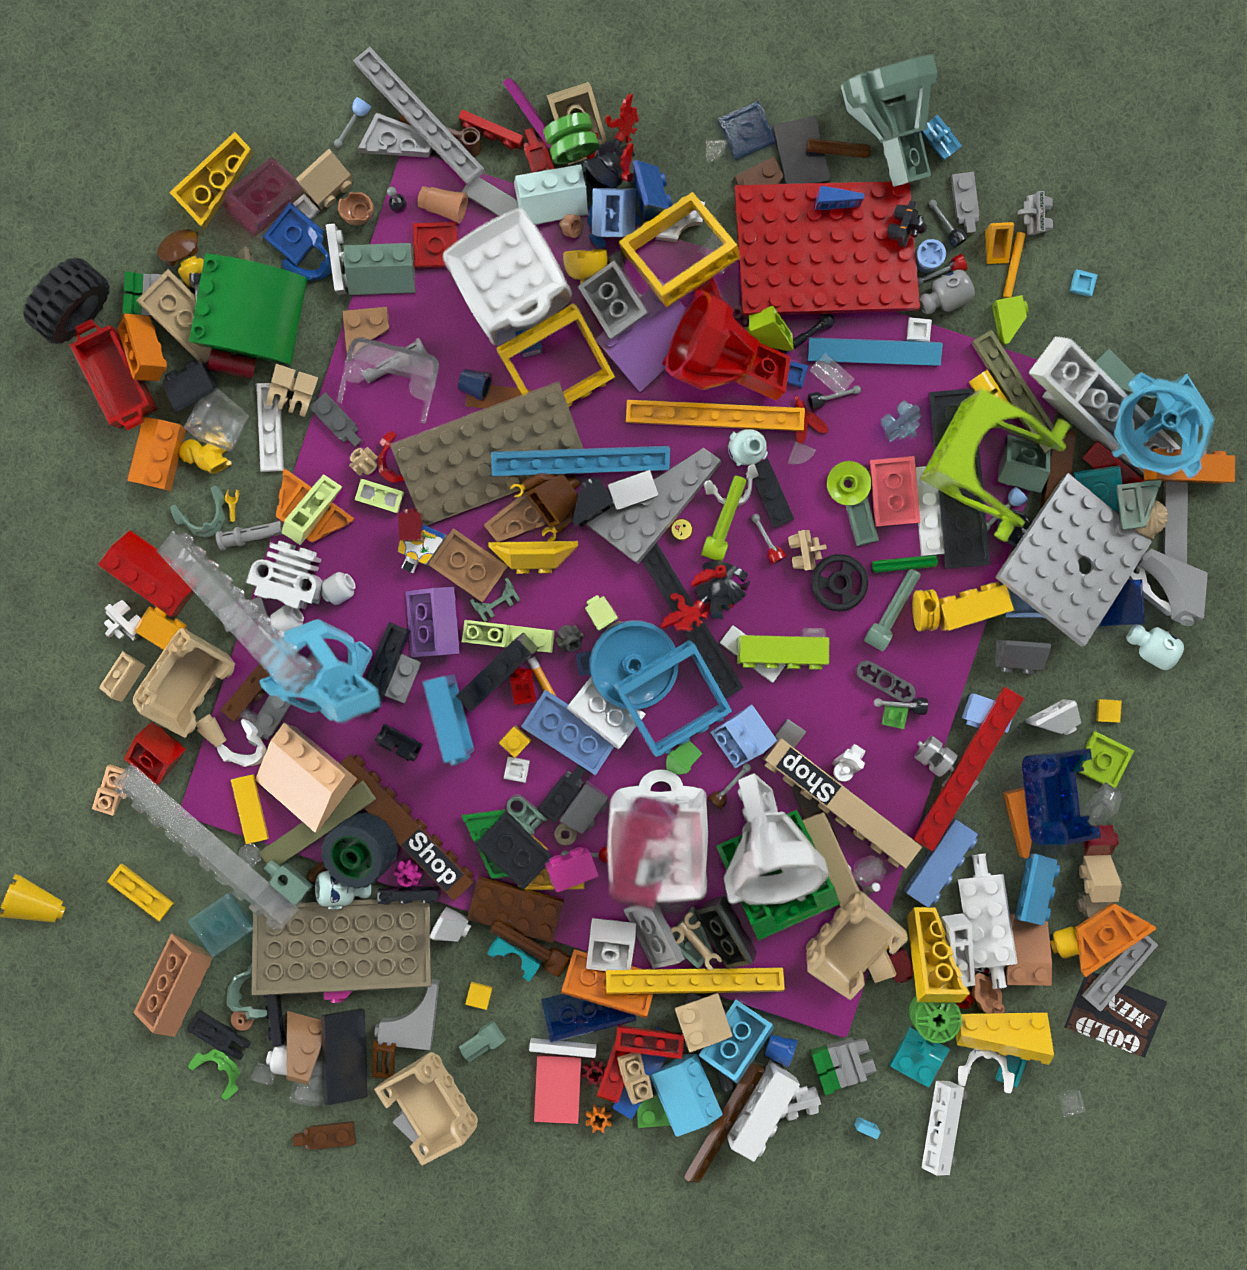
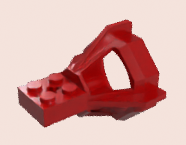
[662,290,791,401]

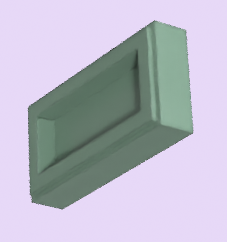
[845,498,879,546]

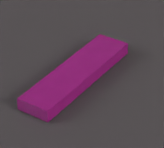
[502,77,552,149]

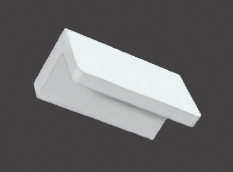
[608,470,658,510]

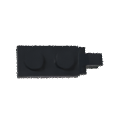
[537,765,586,823]
[377,886,440,905]

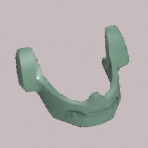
[170,485,226,538]
[227,964,267,1019]

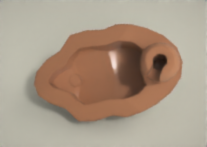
[972,973,1005,1014]

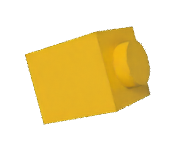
[499,725,531,758]

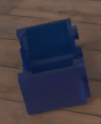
[1022,748,1101,845]

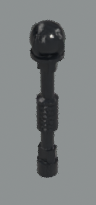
[777,313,835,354]

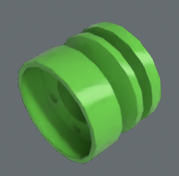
[909,995,962,1043]

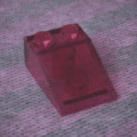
[222,157,303,237]

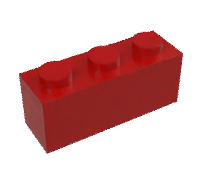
[615,1025,684,1059]

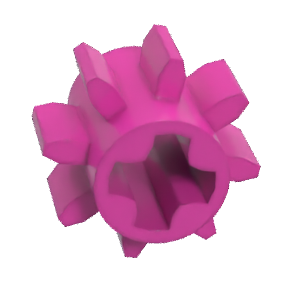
[394,859,423,887]

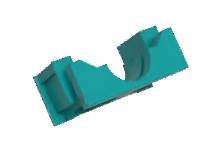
[487,936,541,982]

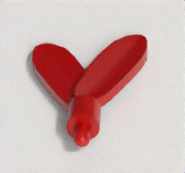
[794,395,828,444]

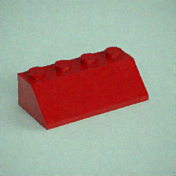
[98,530,202,617]

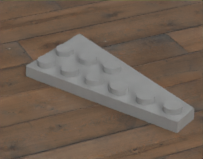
[586,448,722,564]

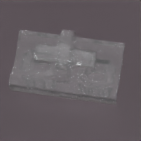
[810,353,855,397]

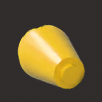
[0,874,66,923]

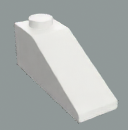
[430,906,471,942]
[941,913,975,987]

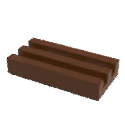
[372,1041,396,1079]

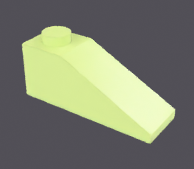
[282,474,342,545]
[585,595,618,631]

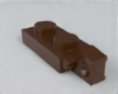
[292,1121,356,1150]

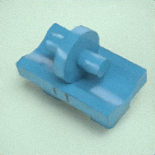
[921,115,962,161]

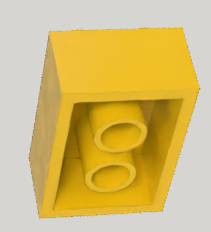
[938,582,1014,630]

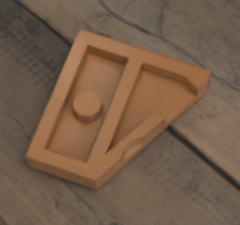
[343,307,390,355]

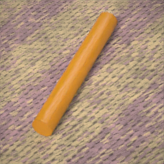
[1003,232,1026,298]

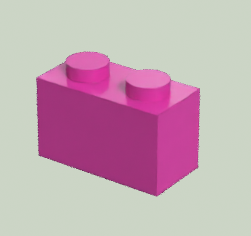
[545,847,598,893]

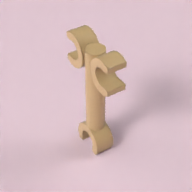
[671,912,722,970]

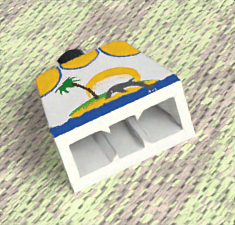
[398,524,447,573]

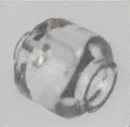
[852,855,887,887]

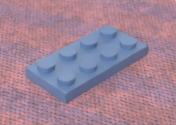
[521,690,614,775]

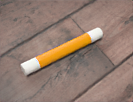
[527,657,556,696]

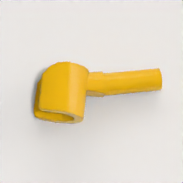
[225,489,239,522]

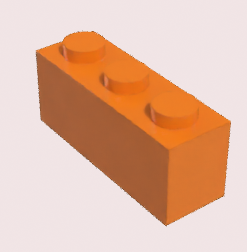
[117,313,167,381]

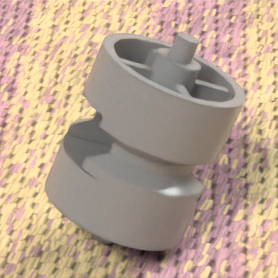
[914,735,957,777]

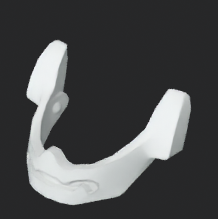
[704,464,758,507]
[217,719,267,767]
[958,1049,1015,1093]

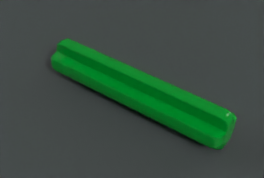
[872,555,938,573]

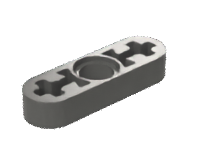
[855,660,915,702]

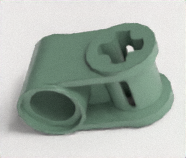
[507,794,548,836]

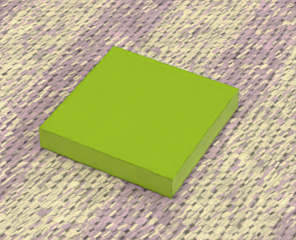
[1074,731,1134,790]

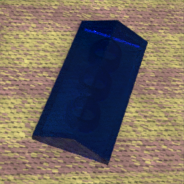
[541,994,637,1043]

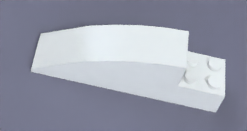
[1029,337,1181,476]

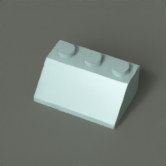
[514,165,588,225]

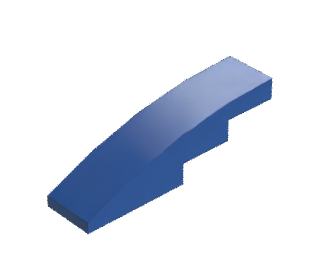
[612,1026,666,1119]

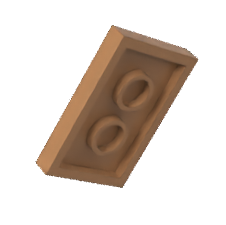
[428,528,508,603]

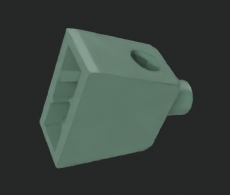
[263,859,315,906]

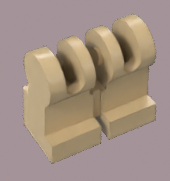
[266,364,318,417]

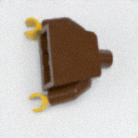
[510,473,580,542]

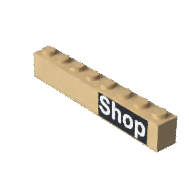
[762,738,922,868]

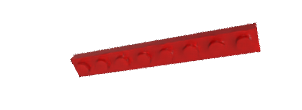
[913,687,1024,851]

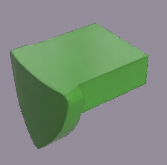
[666,740,702,774]

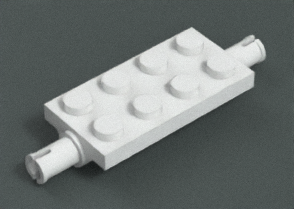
[958,853,1018,989]

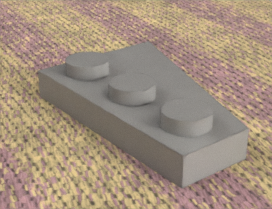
[358,113,433,158]

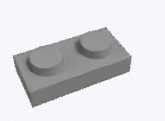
[385,654,422,703]

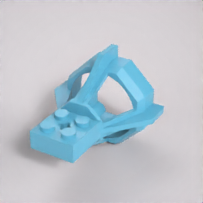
[1112,372,1215,479]
[260,619,380,723]

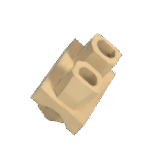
[788,530,827,571]

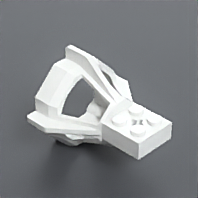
[724,774,829,905]

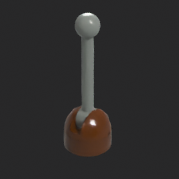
[708,764,751,810]

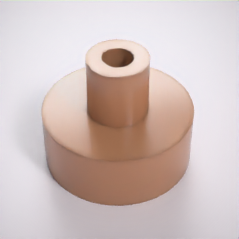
[559,214,583,238]
[231,1012,255,1031]

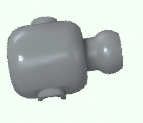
[919,270,975,314]

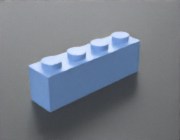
[903,818,978,908]

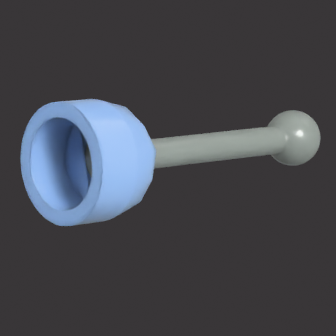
[334,97,372,148]
[987,487,1028,531]

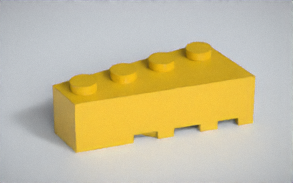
[170,132,254,229]
[907,907,969,1003]
[956,1013,1054,1065]

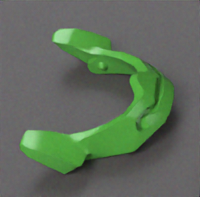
[188,1049,240,1100]

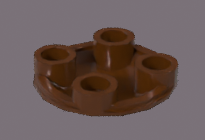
[157,229,199,266]

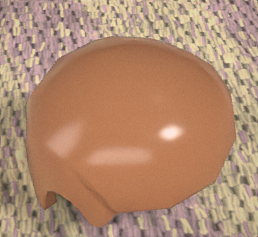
[338,192,374,226]

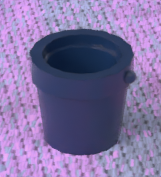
[458,369,492,401]

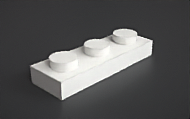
[326,224,348,295]

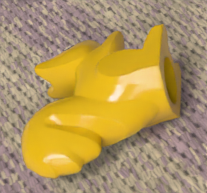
[179,429,232,474]

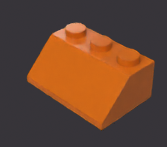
[127,417,187,491]

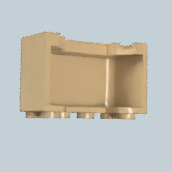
[133,628,235,738]

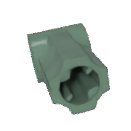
[459,1020,506,1062]

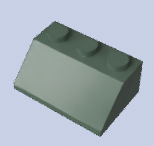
[344,243,416,295]

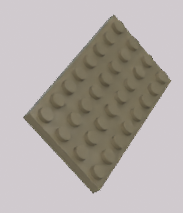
[390,381,583,526]
[252,899,432,996]

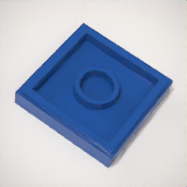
[263,202,325,266]

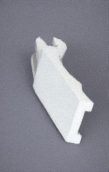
[1128,566,1171,616]

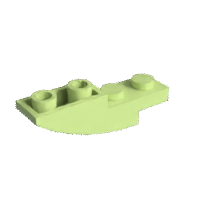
[462,620,555,653]

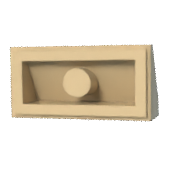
[99,651,145,702]

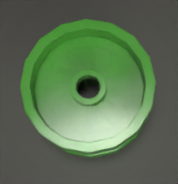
[543,113,600,164]

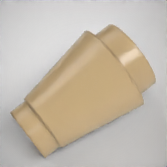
[196,714,227,747]

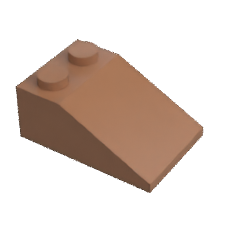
[1003,914,1052,986]

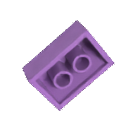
[405,587,459,657]

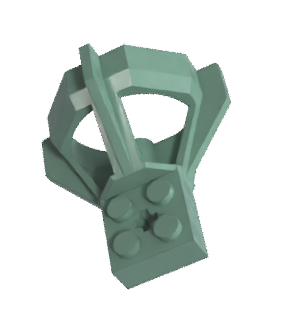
[841,55,938,187]

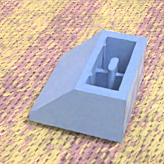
[592,188,636,237]
[710,704,777,768]

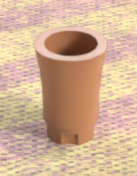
[418,186,468,224]

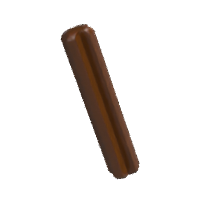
[806,138,871,158]

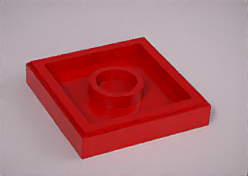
[412,221,458,269]

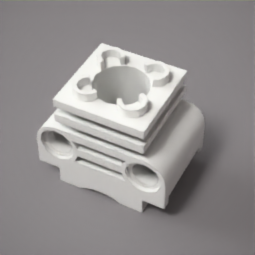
[246,541,323,609]

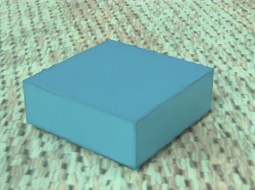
[1069,269,1097,297]
[854,1117,880,1139]

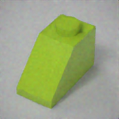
[992,295,1028,347]
[747,306,794,351]

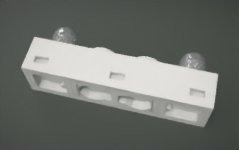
[922,1081,968,1176]

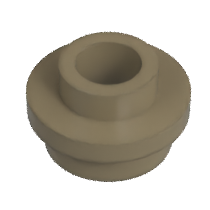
[555,823,577,845]

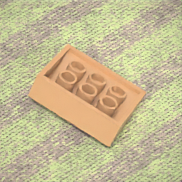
[255,723,357,833]

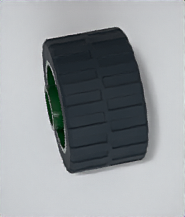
[321,812,398,888]

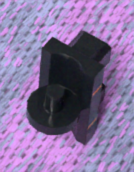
[887,201,927,248]

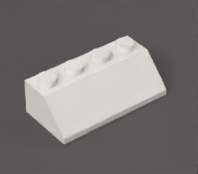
[727,1059,800,1162]

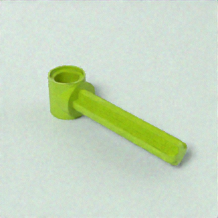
[701,476,747,561]

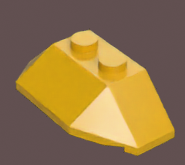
[489,541,578,574]

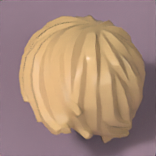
[1135,501,1168,540]

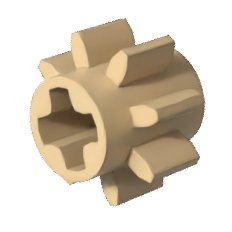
[349,447,378,476]

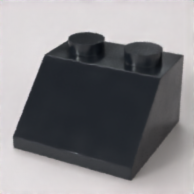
[162,359,216,412]

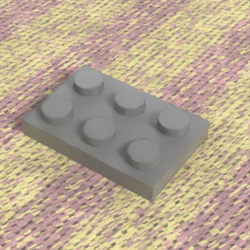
[624,901,684,969]

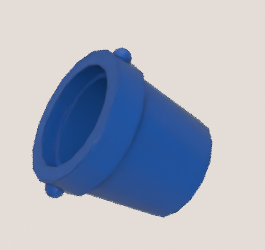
[764,1034,797,1068]

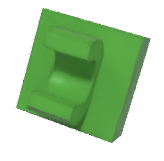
[881,706,909,729]

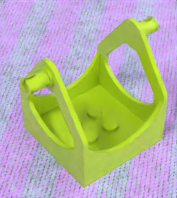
[920,388,1071,542]

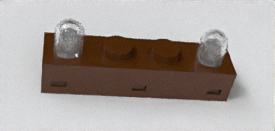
[221,642,300,724]

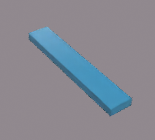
[807,337,943,366]

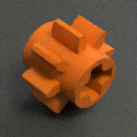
[586,1104,612,1133]

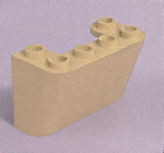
[806,891,908,1000]
[374,1052,478,1165]

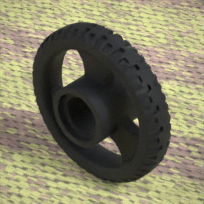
[811,554,868,612]

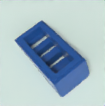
[815,186,865,210]

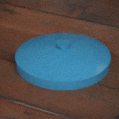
[589,620,679,709]

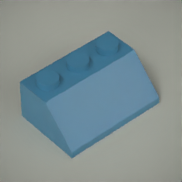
[1014,854,1060,925]

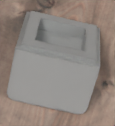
[775,719,806,748]

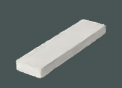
[257,383,284,472]

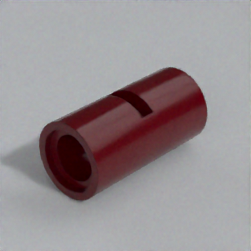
[207,348,256,380]

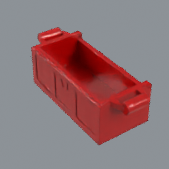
[70,319,158,431]

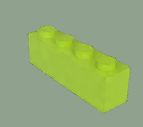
[737,635,829,670]

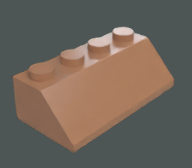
[133,934,213,1037]

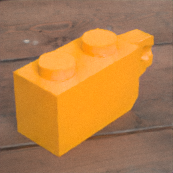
[135,606,188,650]

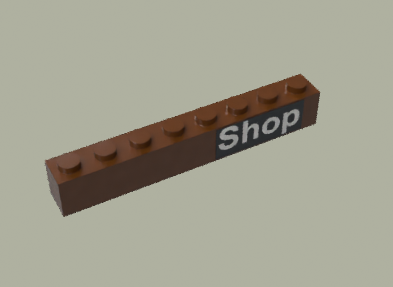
[340,753,475,901]

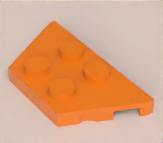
[276,469,355,543]
[1075,902,1156,977]

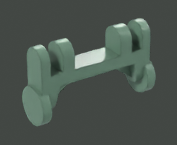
[470,577,520,622]

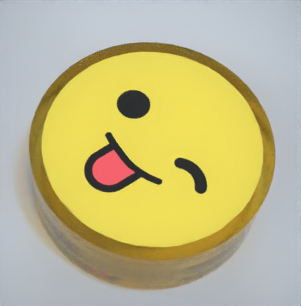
[671,518,693,541]

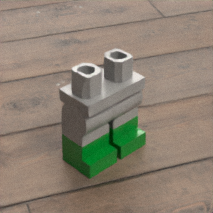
[123,271,185,318]
[810,1037,877,1096]

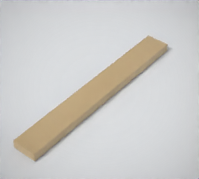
[803,812,897,983]

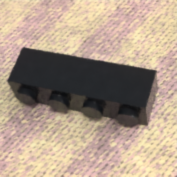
[456,632,539,712]

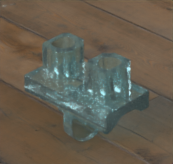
[880,400,921,442]

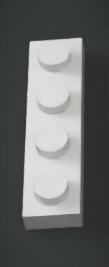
[916,466,944,556]

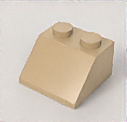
[296,149,354,210]
[675,993,733,1052]

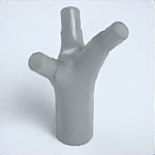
[857,881,880,896]

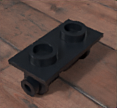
[374,723,423,762]

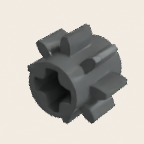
[555,625,584,652]

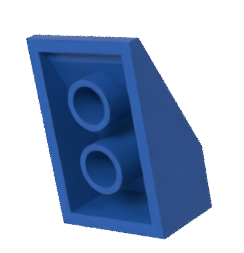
[633,160,672,221]

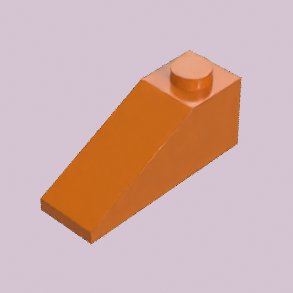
[1003,786,1040,859]

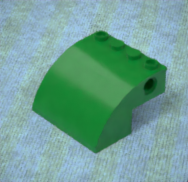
[189,253,308,365]
[716,810,841,941]

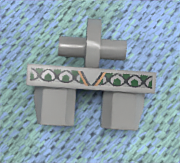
[1017,191,1053,236]

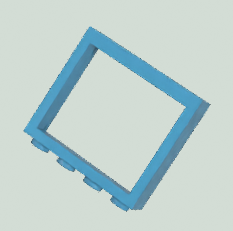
[613,640,732,757]
[423,674,475,765]

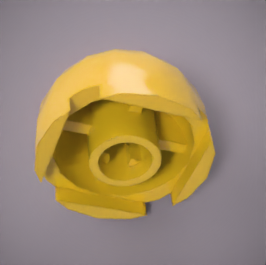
[563,249,607,284]

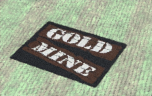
[1064,972,1167,1059]

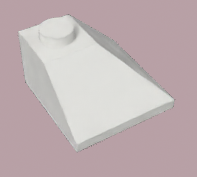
[1025,699,1081,735]

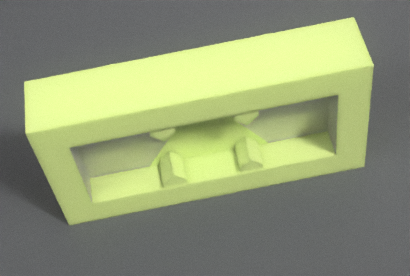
[355,479,405,513]

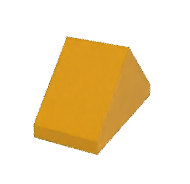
[985,222,1014,264]

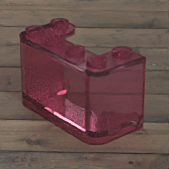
[609,796,680,911]

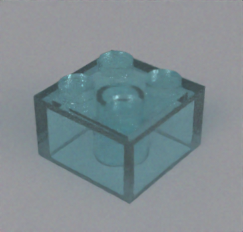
[188,892,253,958]

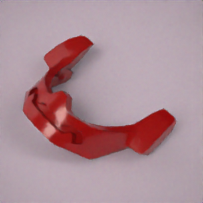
[377,431,404,482]

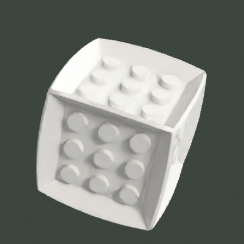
[443,208,571,346]
[608,770,708,902]

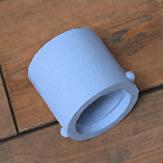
[915,239,946,273]

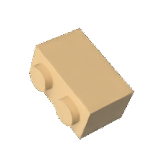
[1079,855,1122,902]

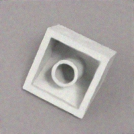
[586,918,636,971]

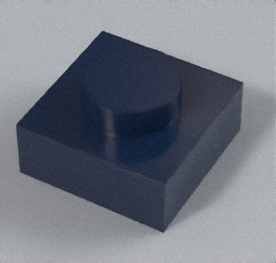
[575,651,592,676]

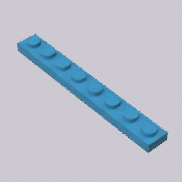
[491,446,670,476]

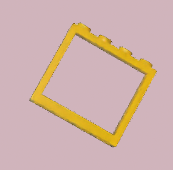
[619,192,740,308]
[496,303,615,407]

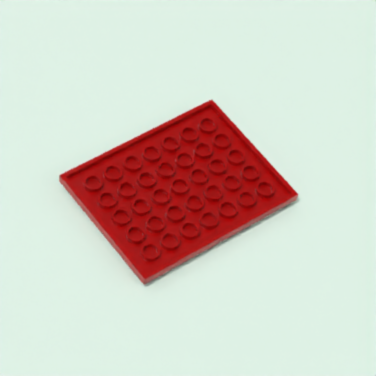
[734,181,920,316]

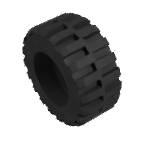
[23,257,110,344]

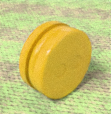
[912,589,940,631]

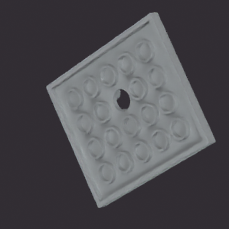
[995,473,1152,646]

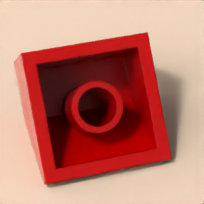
[124,722,186,787]

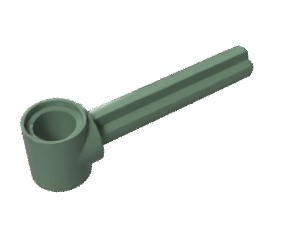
[863,569,921,652]

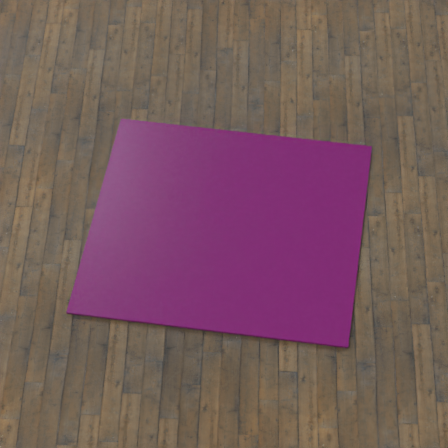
[179,156,1057,1037]

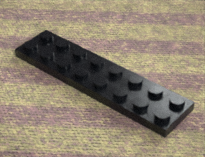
[928,388,991,569]

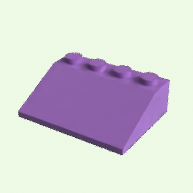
[595,279,686,392]

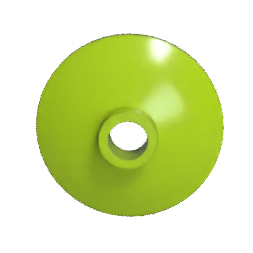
[827,461,871,506]

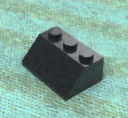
[573,478,614,530]

